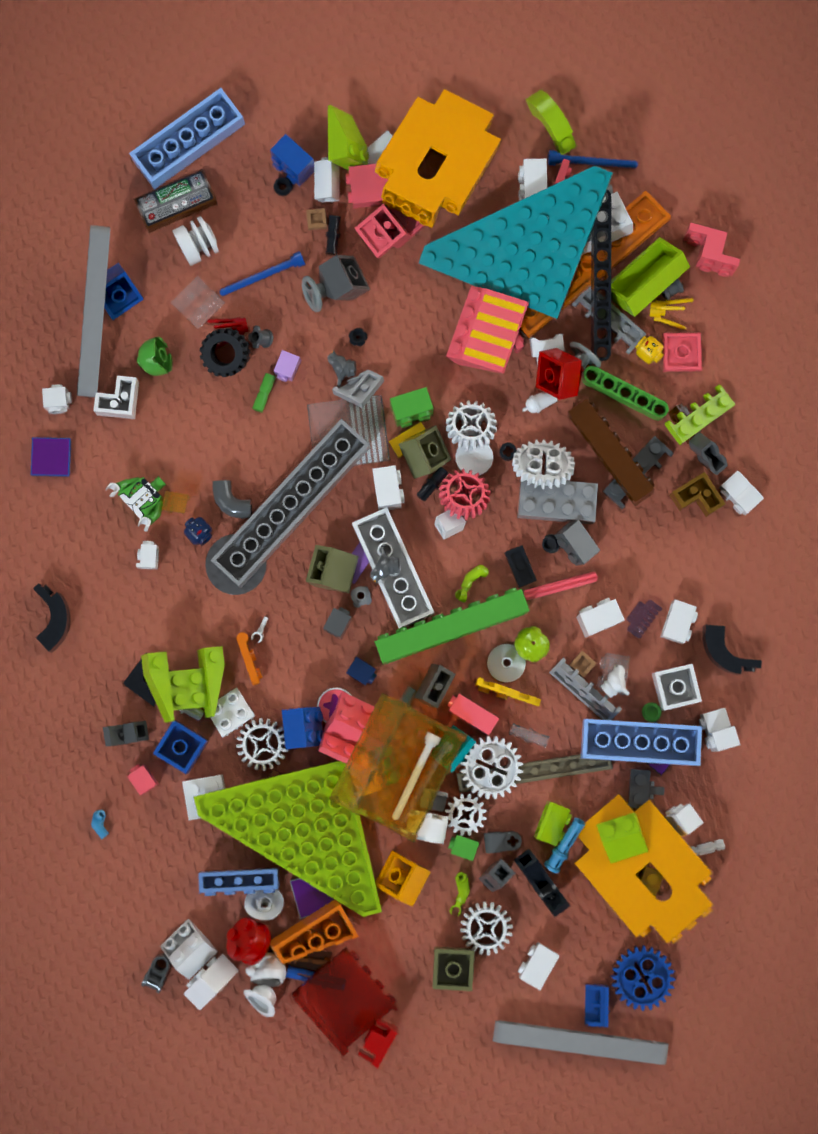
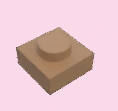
[306,208,327,230]
[569,651,597,678]

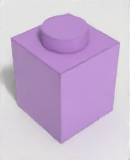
[274,350,301,382]

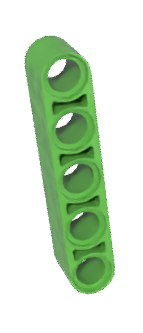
[582,366,669,421]

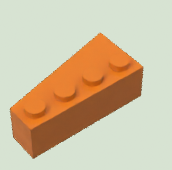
[270,899,359,964]

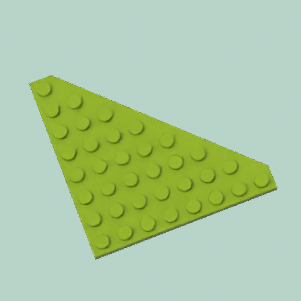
[193,761,382,917]

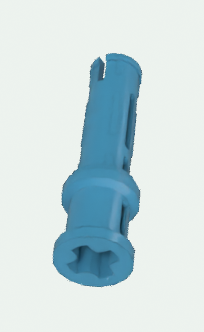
[544,818,586,873]

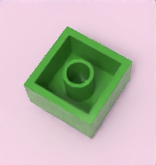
[390,387,433,428]

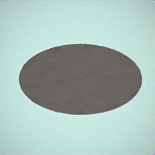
[206,534,267,595]

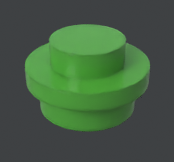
[642,703,661,722]

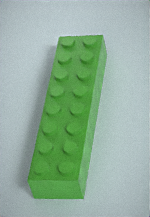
[375,587,529,665]

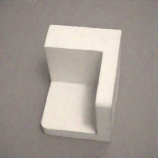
[434,510,466,539]

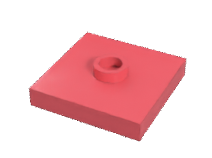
[662,333,702,372]

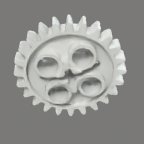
[512,439,575,489]
[460,736,523,799]

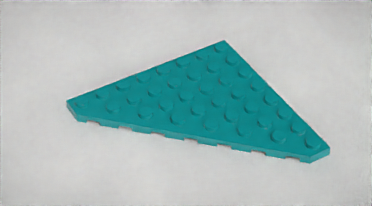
[419,166,613,319]

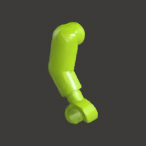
[455,565,489,603]
[450,872,470,916]

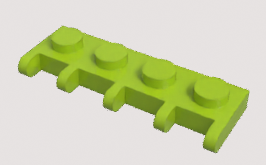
[665,384,736,445]

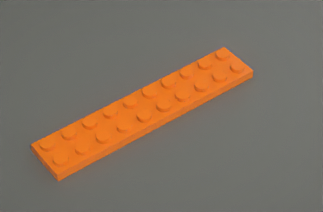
[520,191,671,338]

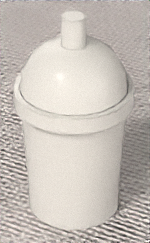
[522,391,557,413]

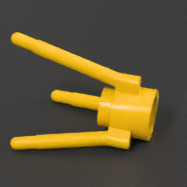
[649,298,694,330]

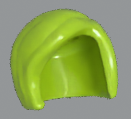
[514,626,550,662]

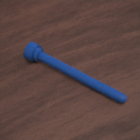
[548,150,638,168]
[219,251,306,296]

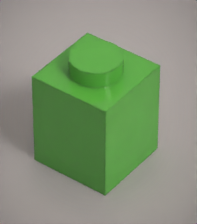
[448,834,479,861]

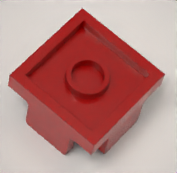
[357,1017,398,1068]

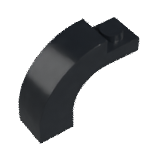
[33,583,71,653]
[702,625,762,675]
[514,848,570,917]

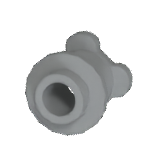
[351,586,372,608]

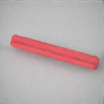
[523,572,598,600]

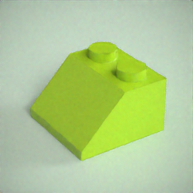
[533,801,572,846]
[597,813,649,863]

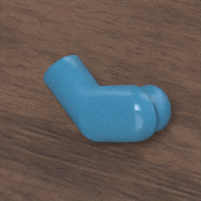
[91,810,109,840]

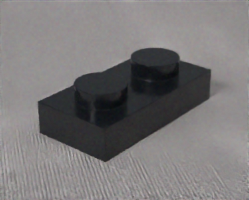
[504,545,537,588]

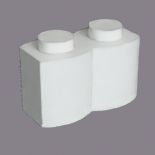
[719,471,764,515]

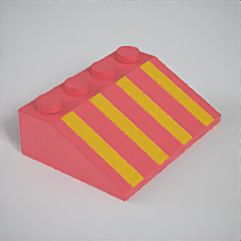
[446,286,529,374]

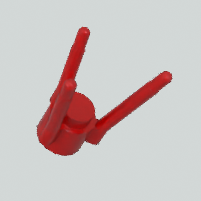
[207,317,248,350]

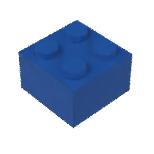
[270,134,314,186]
[282,707,323,749]
[153,720,209,774]

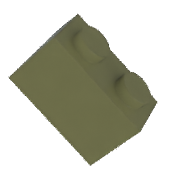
[399,425,452,479]

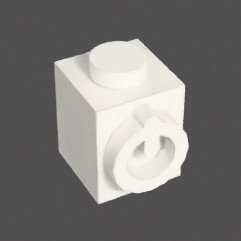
[42,384,72,414]

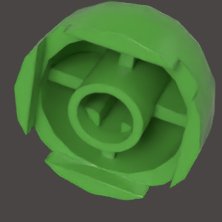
[137,337,173,376]

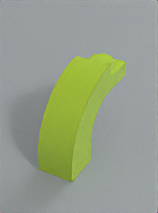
[525,90,577,155]

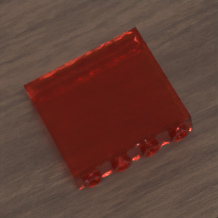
[292,947,398,1057]

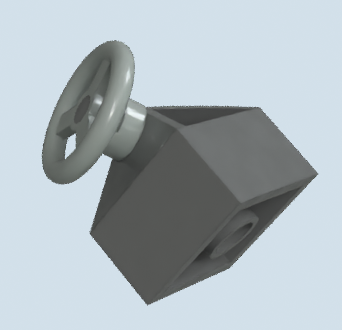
[302,255,370,312]

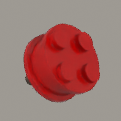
[227,917,273,966]

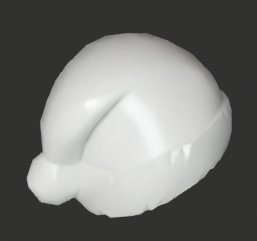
[246,952,287,987]

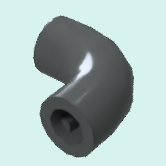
[212,480,252,519]

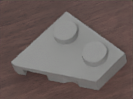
[332,370,384,408]

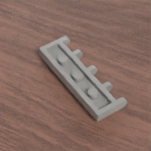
[572,286,646,354]
[549,657,622,720]

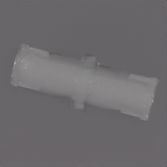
[509,723,550,748]

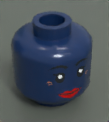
[184,517,212,546]

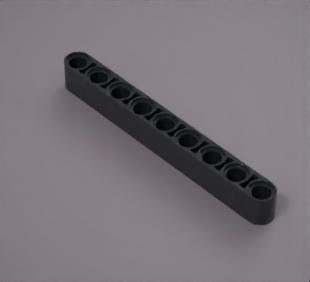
[591,189,611,361]

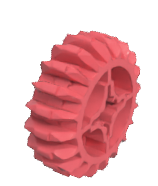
[439,468,491,520]

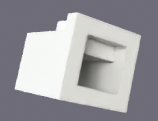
[136,541,159,570]

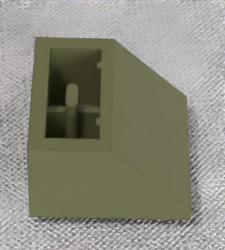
[306,545,359,593]

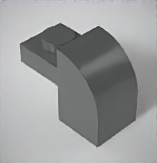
[103,721,149,747]

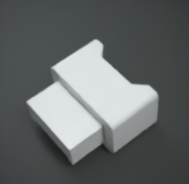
[529,334,565,368]

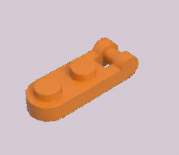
[237,632,263,686]

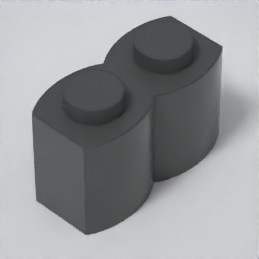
[689,432,727,475]

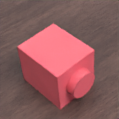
[127,764,158,796]

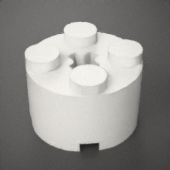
[406,810,449,844]

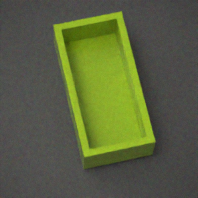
[611,237,690,317]

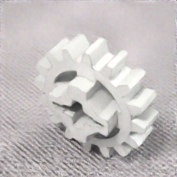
[445,794,487,836]

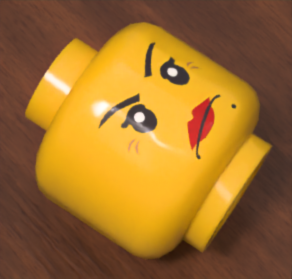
[635,336,664,364]

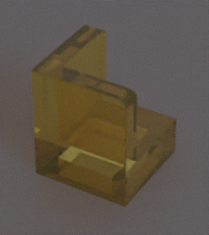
[162,491,190,514]

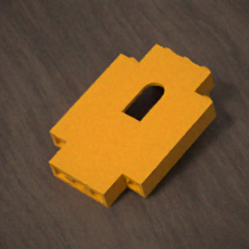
[375,89,501,228]
[575,794,714,944]

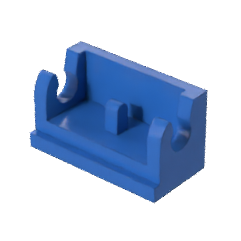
[585,984,609,1027]

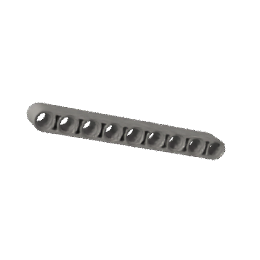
[77,225,110,397]
[493,1020,669,1065]

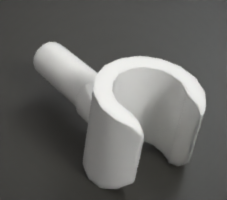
[251,616,268,643]

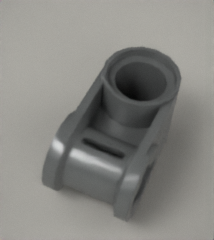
[484,831,522,853]
[141,953,172,994]

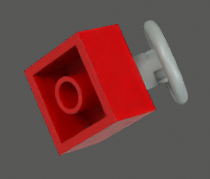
[536,342,601,400]

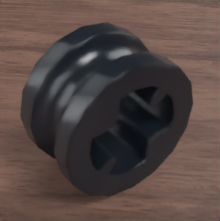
[499,443,517,461]

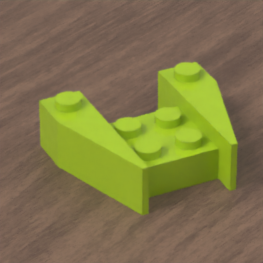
[141,646,225,723]

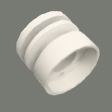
[172,216,219,266]

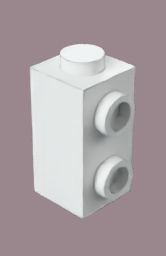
[314,157,340,203]

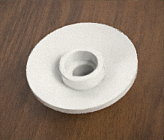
[487,644,526,682]
[244,889,284,921]

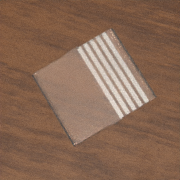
[307,395,390,467]

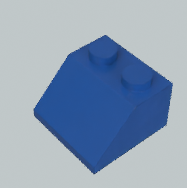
[104,263,144,320]

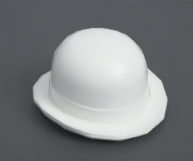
[244,984,277,1017]

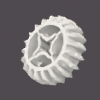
[446,400,497,451]
[236,718,288,771]
[460,901,513,955]

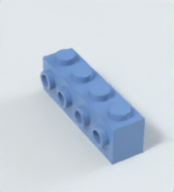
[198,868,280,896]

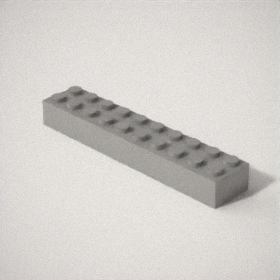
[211,419,371,588]

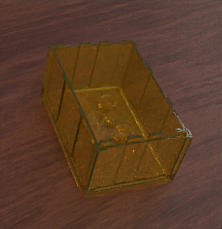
[329,693,468,842]

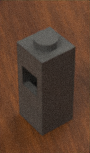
[478,859,515,892]

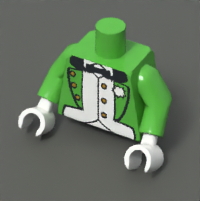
[106,476,166,531]

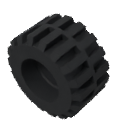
[199,328,250,377]

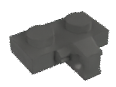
[628,769,665,809]

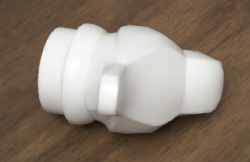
[601,665,630,698]

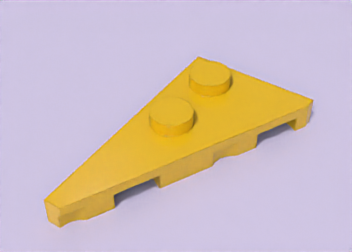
[475,677,541,707]

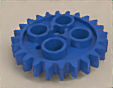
[611,945,675,1011]

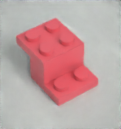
[354,204,425,259]
[683,223,740,277]
[318,692,376,767]

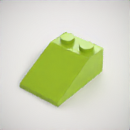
[328,105,369,170]

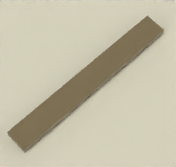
[457,754,613,793]

